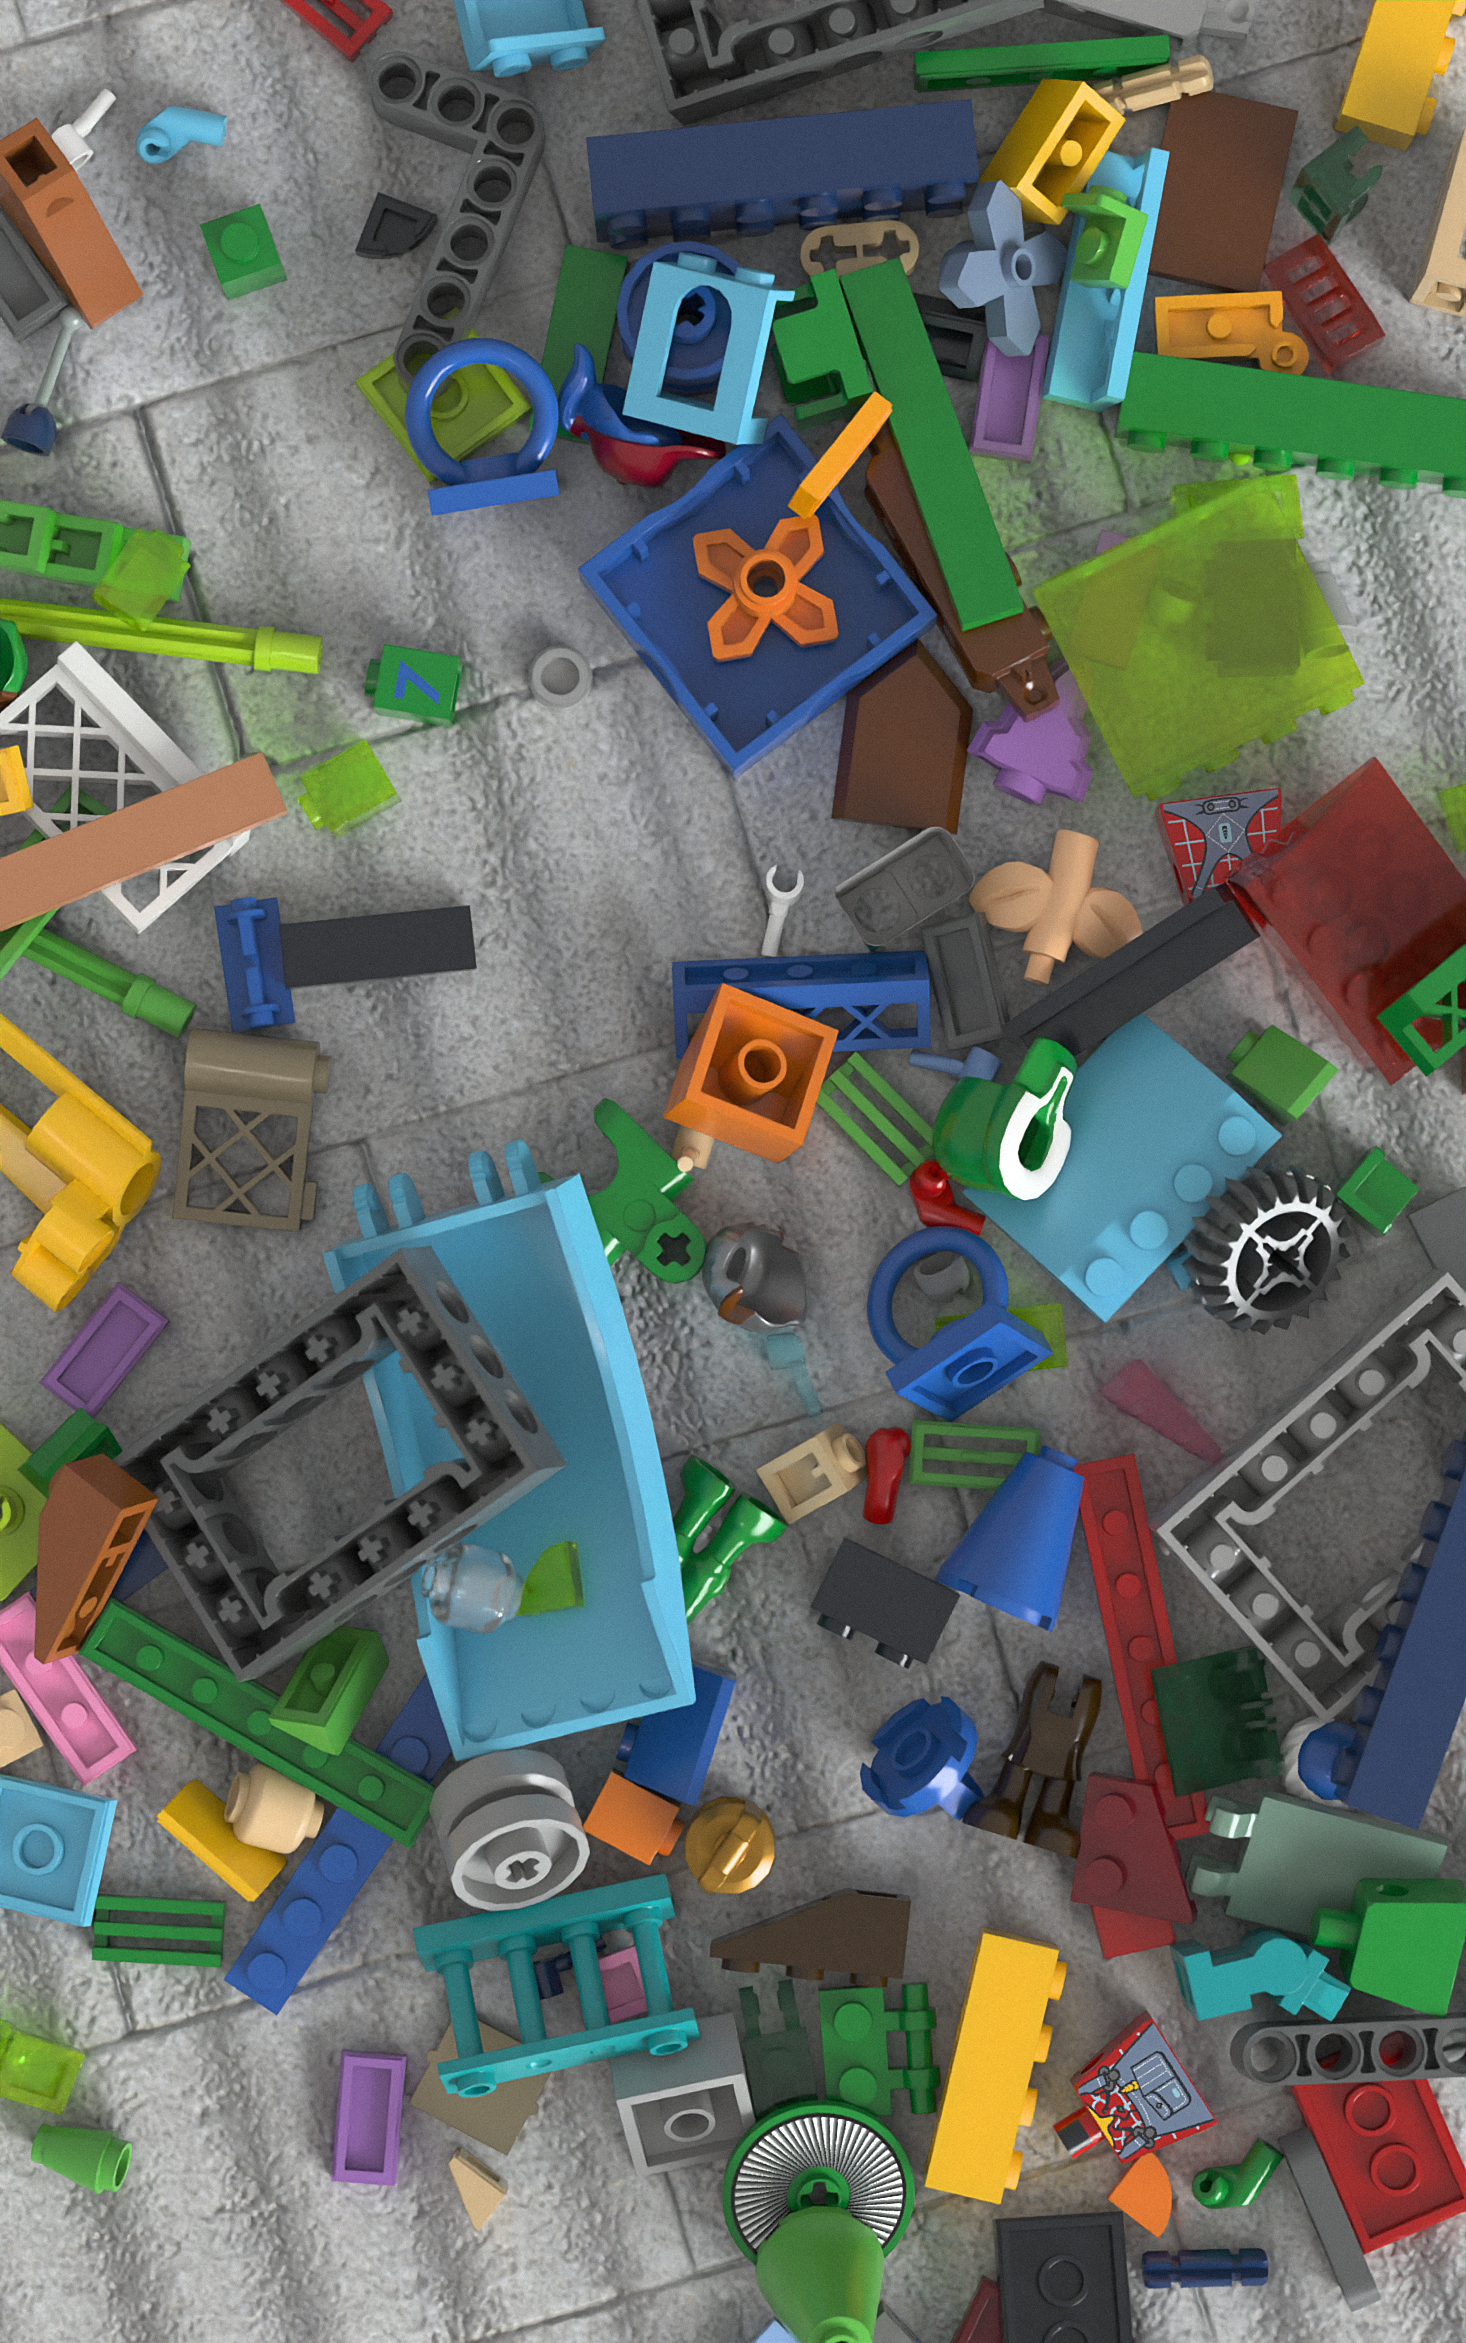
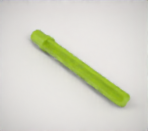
[0,598,323,674]

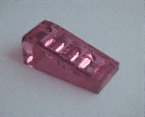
[1096,1358,1222,1463]

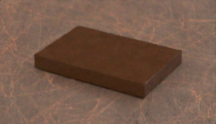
[1147,91,1299,293]

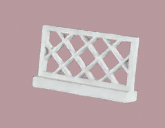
[0,641,251,935]

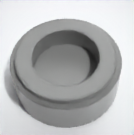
[529,645,593,711]

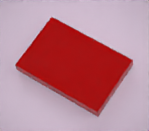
[1289,2030,1466,2255]

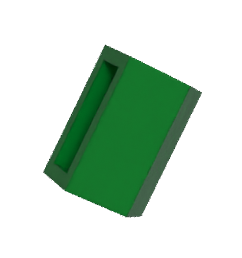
[17,1407,123,1498]

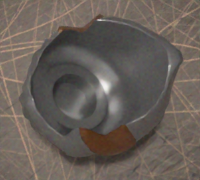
[702,1221,808,1333]

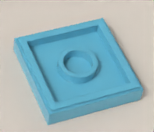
[0,1772,118,1927]

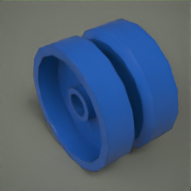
[616,240,741,397]

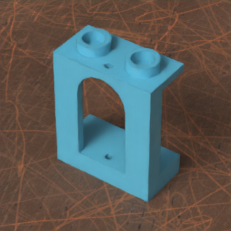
[622,252,795,444]

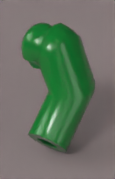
[1191,2138,1285,2209]

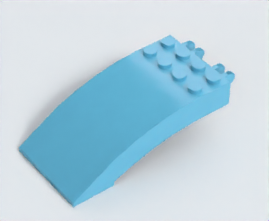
[322,1139,696,1761]

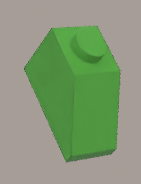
[1225,1024,1339,1126]

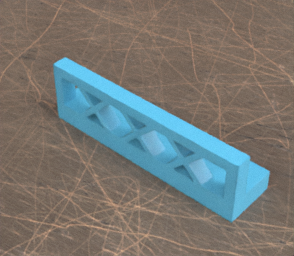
[1041,147,1170,412]

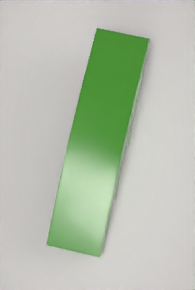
[0,500,191,603]

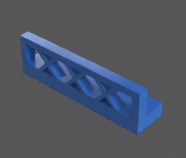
[672,950,931,1059]

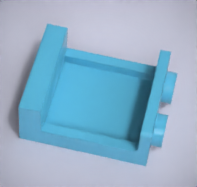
[453,0,606,78]

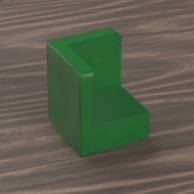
[1332,1145,1420,1238]

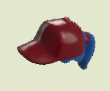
[557,343,726,488]

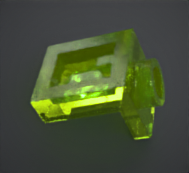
[0,2018,85,2115]

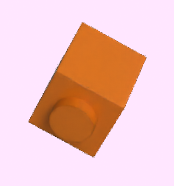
[582,1767,686,1866]

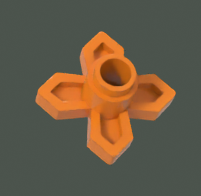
[693,514,838,662]

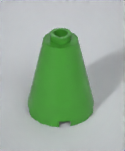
[755,2206,885,2343]

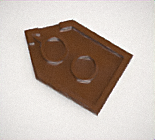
[831,639,973,835]

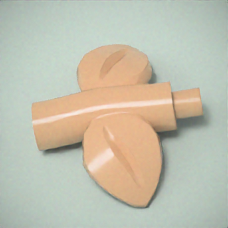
[968,830,1143,986]

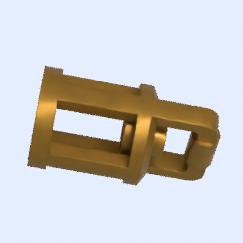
[685,1796,775,1895]

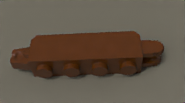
[864,420,1060,723]

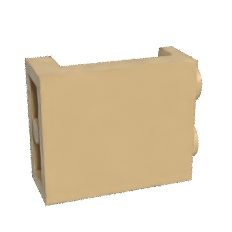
[1409,127,1466,318]

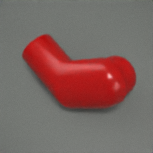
[909,1160,986,1236]
[862,1427,911,1525]

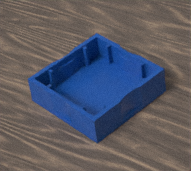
[578,414,937,780]

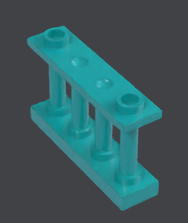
[413,1873,701,2097]

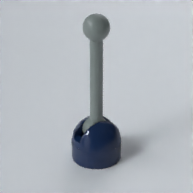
[1,305,84,456]

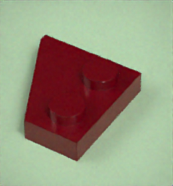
[1070,1771,1198,1925]

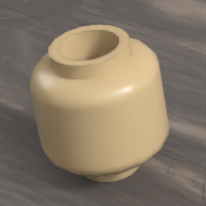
[224,1762,324,1854]

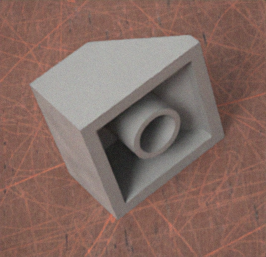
[609,2012,757,2177]

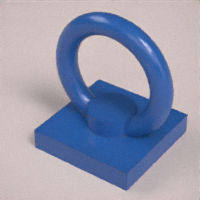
[405,338,560,516]
[867,1226,1054,1423]

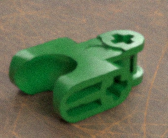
[538,1098,706,1284]

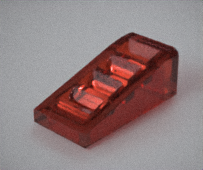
[1263,233,1386,375]

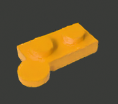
[1153,291,1309,375]

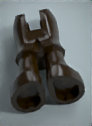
[962,1661,1102,1859]

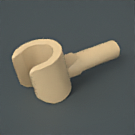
[670,1125,715,1172]

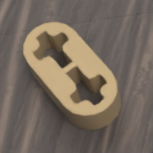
[800,220,920,282]

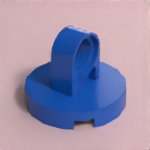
[860,1696,984,1821]

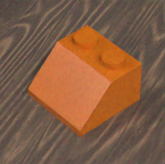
[663,983,839,1164]

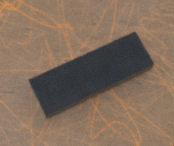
[279,905,477,990]

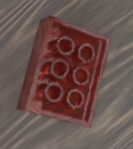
[1223,757,1466,1086]

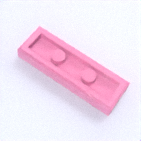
[0,1591,139,1786]

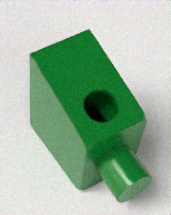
[1310,1878,1466,2018]

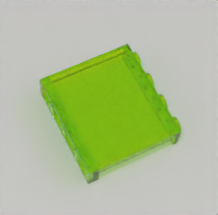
[1029,473,1365,801]

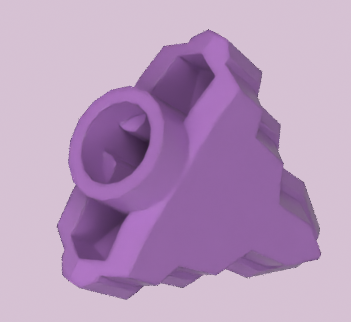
[967,651,1093,806]

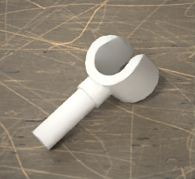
[51,89,116,171]
[761,865,804,957]

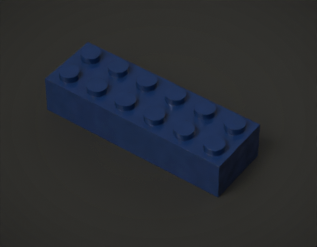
[586,99,979,250]

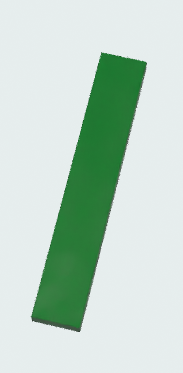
[839,257,1024,632]
[78,1597,437,1849]

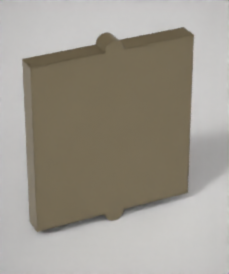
[408,2018,551,2156]

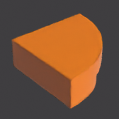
[1106,2152,1172,2238]

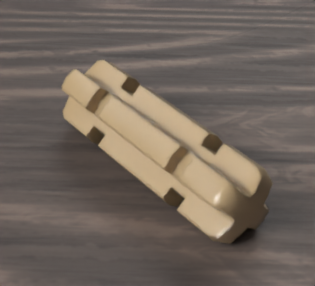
[1090,55,1214,115]

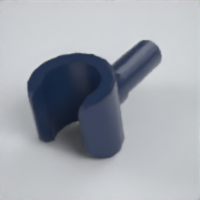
[533,1935,607,2000]

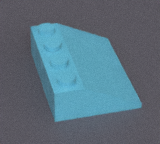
[962,1013,1282,1324]

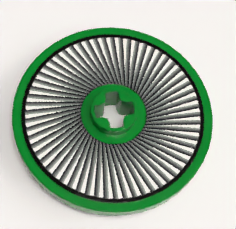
[721,2100,915,2266]

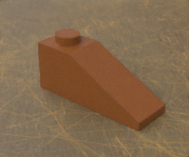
[34,1453,159,1665]

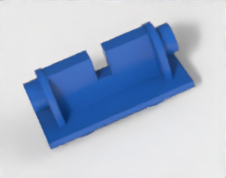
[214,897,296,1032]

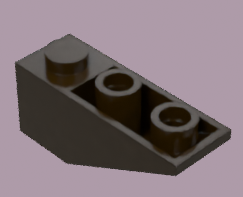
[710,1888,911,1988]

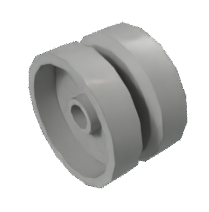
[429,1749,590,1911]

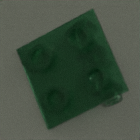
[1150,1646,1285,1797]

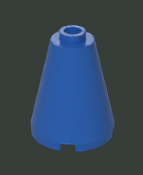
[935,1445,1085,1632]

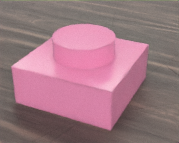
[598,1944,648,2024]

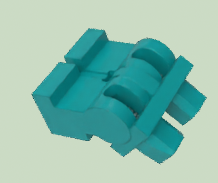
[1169,1927,1351,2021]

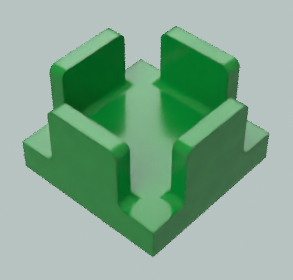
[771,269,873,431]

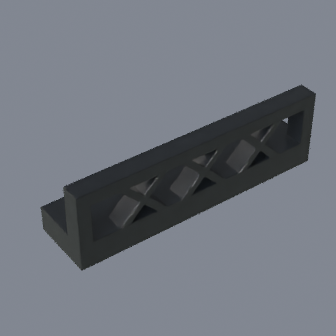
[1001,882,1261,1057]

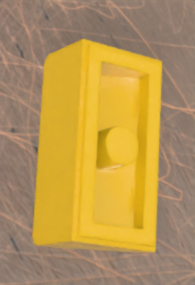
[156,1779,287,1902]

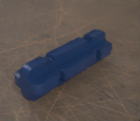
[1141,2248,1269,2289]

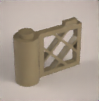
[172,1028,331,1232]

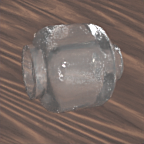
[421,1543,523,1634]

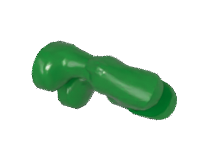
[672,1454,789,1626]

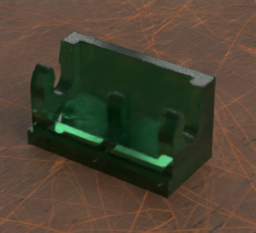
[1288,125,1383,247]

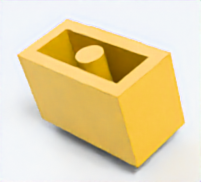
[978,79,1126,225]

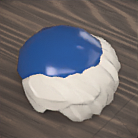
[1277,1716,1357,1812]

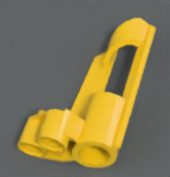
[0,1013,161,1313]

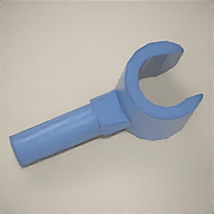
[909,1046,1003,1082]

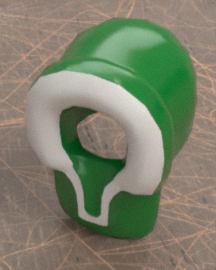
[932,1036,1077,1200]

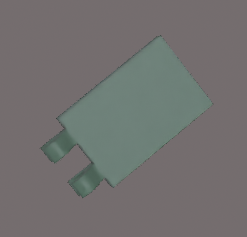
[1185,1788,1448,1936]

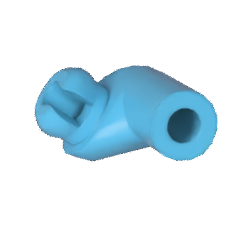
[136,106,228,164]

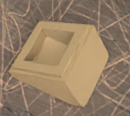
[448,2147,509,2233]

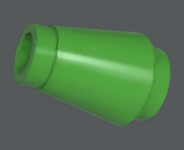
[31,2124,132,2194]

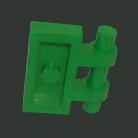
[818,1982,941,2117]

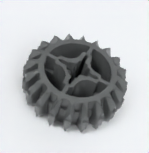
[1182,1162,1353,1335]

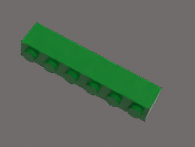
[1114,351,1466,499]

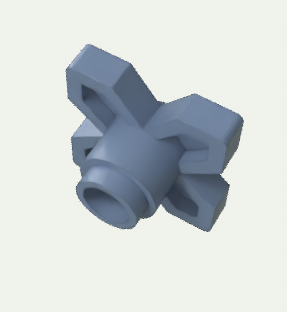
[938,180,1068,357]

